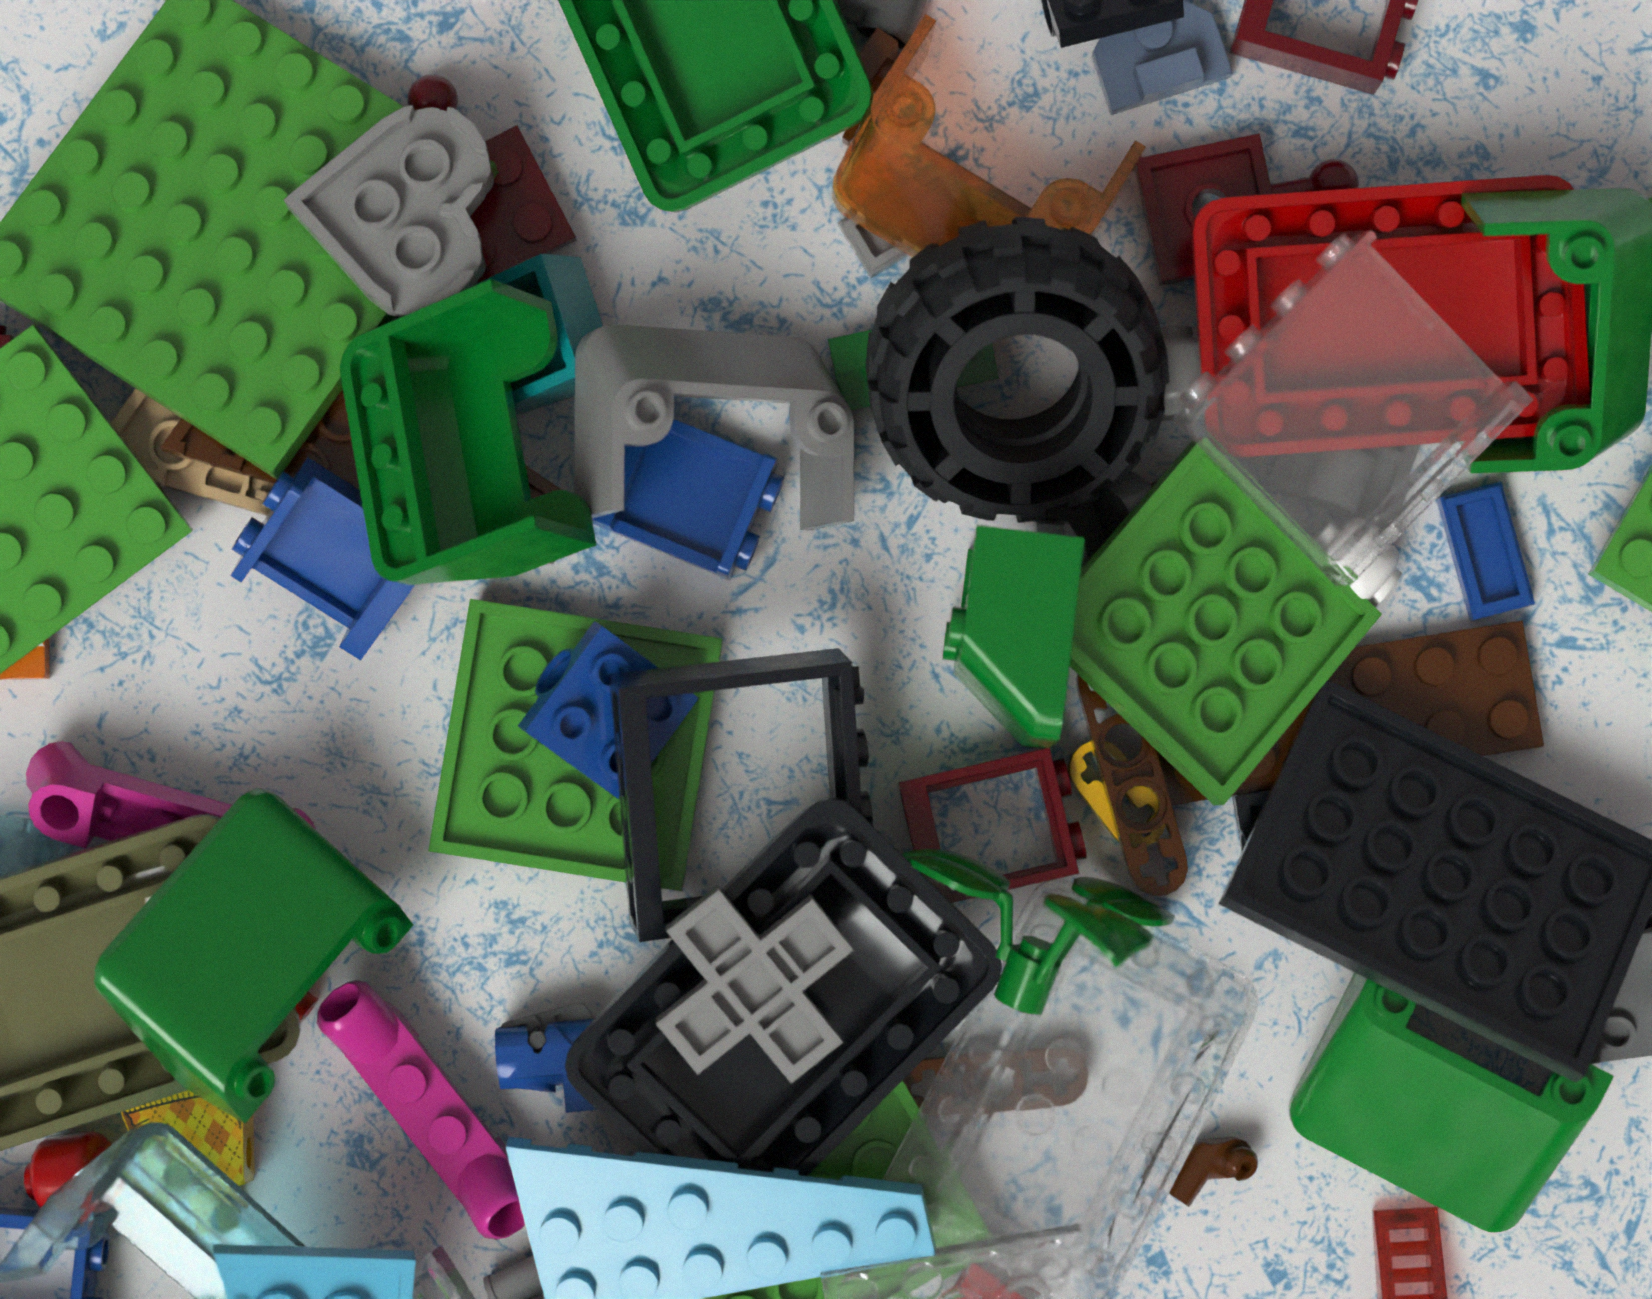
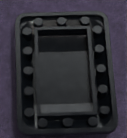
[565,797,1002,1176]

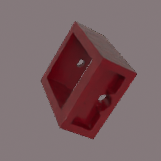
[1229,0,1419,95]
[898,748,1087,903]

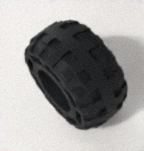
[866,217,1169,523]

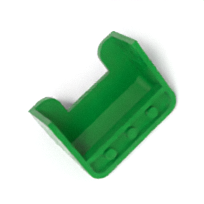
[340,279,597,585]

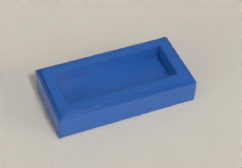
[1437,481,1535,621]

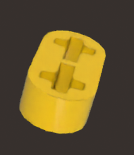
[1068,741,1166,848]

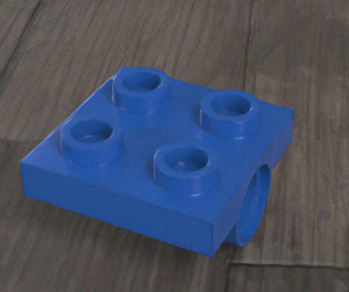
[518,621,699,799]

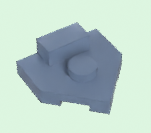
[1092,0,1232,115]

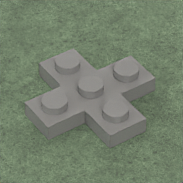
[655,885,854,1083]

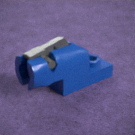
[495,1002,596,1113]

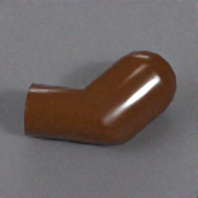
[1163,1136,1258,1207]

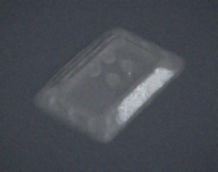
[883,879,1258,1299]

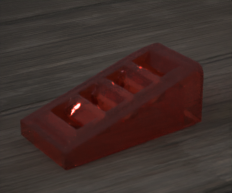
[1372,1206,1448,1299]

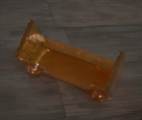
[831,14,1146,257]

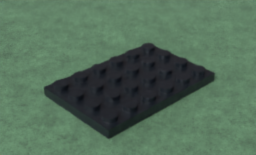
[1218,680,1652,1083]

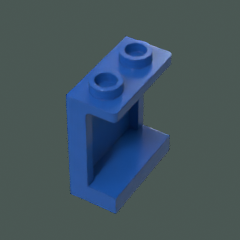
[592,419,785,580]
[230,457,415,661]

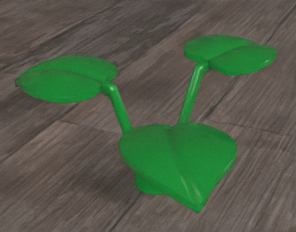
[902,849,1175,1015]

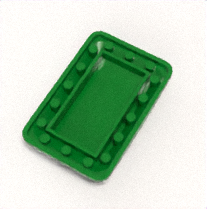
[558,0,874,213]

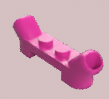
[26,741,316,849]
[317,980,525,1240]

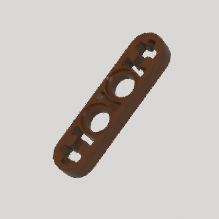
[1076,674,1188,896]

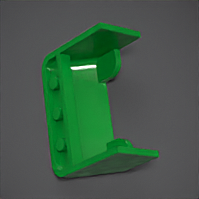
[1452,188,1652,474]
[942,525,1085,749]

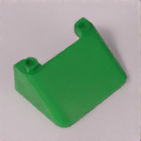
[94,789,413,1123]
[1289,972,1614,1232]

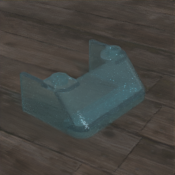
[0,1122,306,1299]

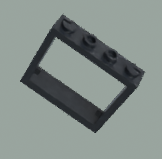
[609,648,873,942]

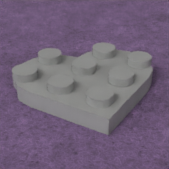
[283,105,494,317]

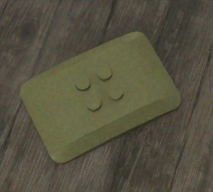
[0,814,301,1151]

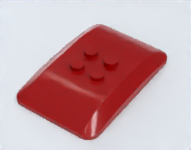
[1192,175,1590,458]

